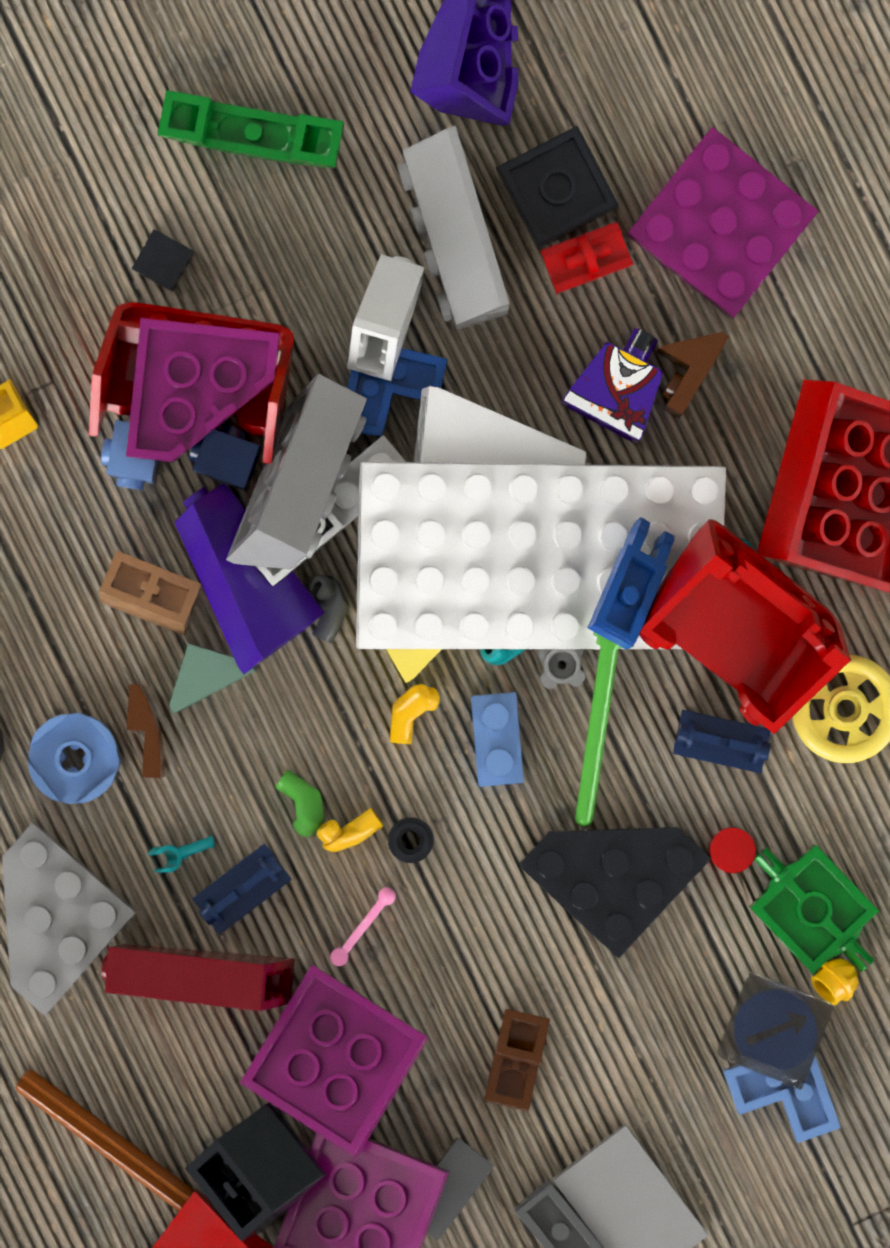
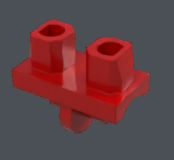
[540,221,634,295]

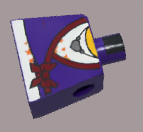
[561,328,663,445]

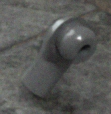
[309,575,349,644]

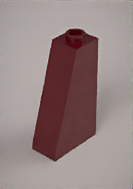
[101,944,295,1011]

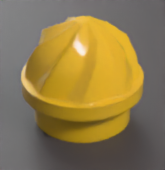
[811,958,859,1006]

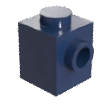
[189,423,262,491]

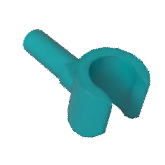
[148,836,215,873]

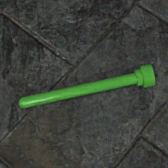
[575,632,622,827]

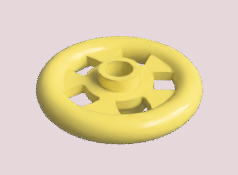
[792,654,890,763]

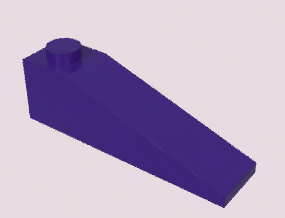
[410,0,518,126]

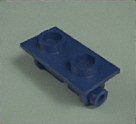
[672,709,771,774]
[192,843,292,935]

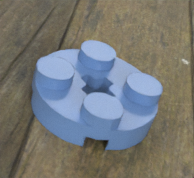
[28,713,121,804]

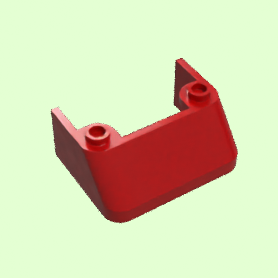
[89,302,294,464]

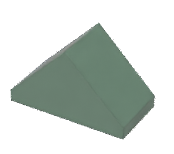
[169,643,257,714]

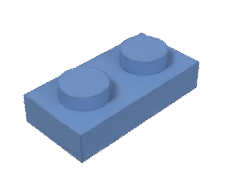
[471,692,524,787]

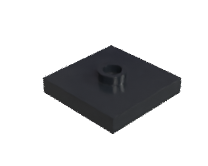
[496,126,619,250]

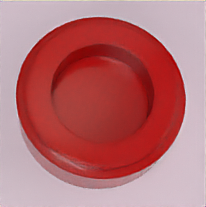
[709,827,756,873]

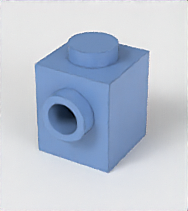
[101,420,160,491]

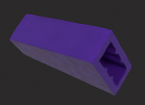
[174,483,325,674]

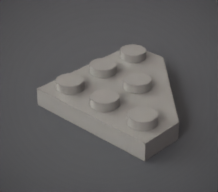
[2,822,137,1016]

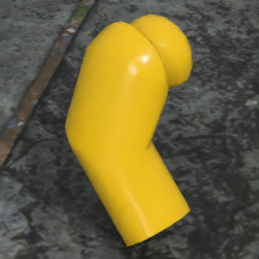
[390,684,440,744]
[317,808,384,853]

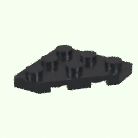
[518,827,712,959]

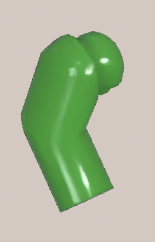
[275,769,325,837]

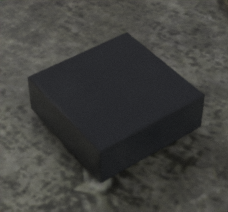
[132,229,194,292]

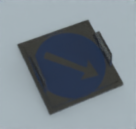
[716,971,835,1090]

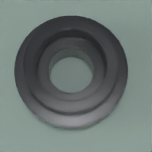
[388,817,433,863]

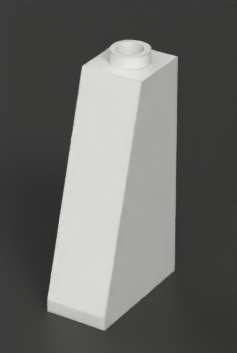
[414,386,591,465]

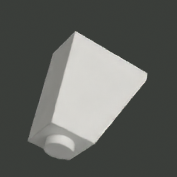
[347,254,425,381]

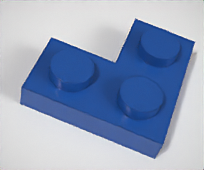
[347,348,448,438]

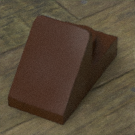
[656,332,730,419]

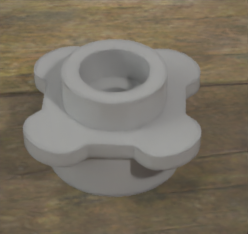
[538,649,585,689]

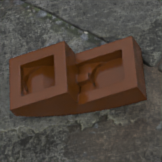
[127,684,165,778]
[483,1009,550,1112]

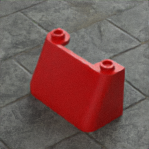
[639,519,851,734]

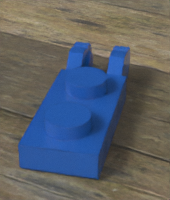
[587,517,675,650]

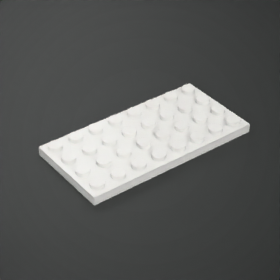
[356,462,726,649]

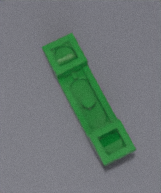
[157,90,345,168]

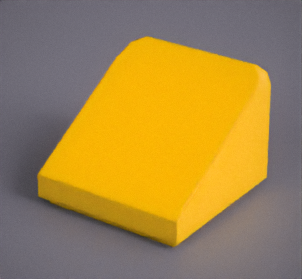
[0,379,38,449]

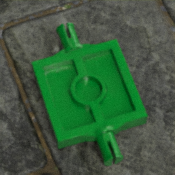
[748,844,879,974]

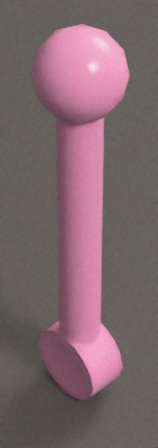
[330,887,396,966]

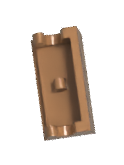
[99,550,202,636]

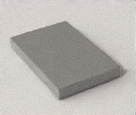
[552,1124,709,1248]

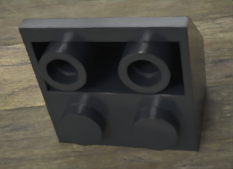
[185,1102,327,1242]

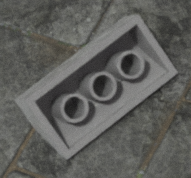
[397,126,510,330]
[226,374,367,569]

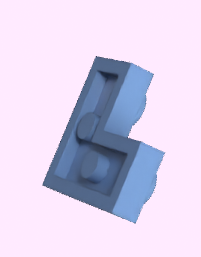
[722,1050,841,1143]

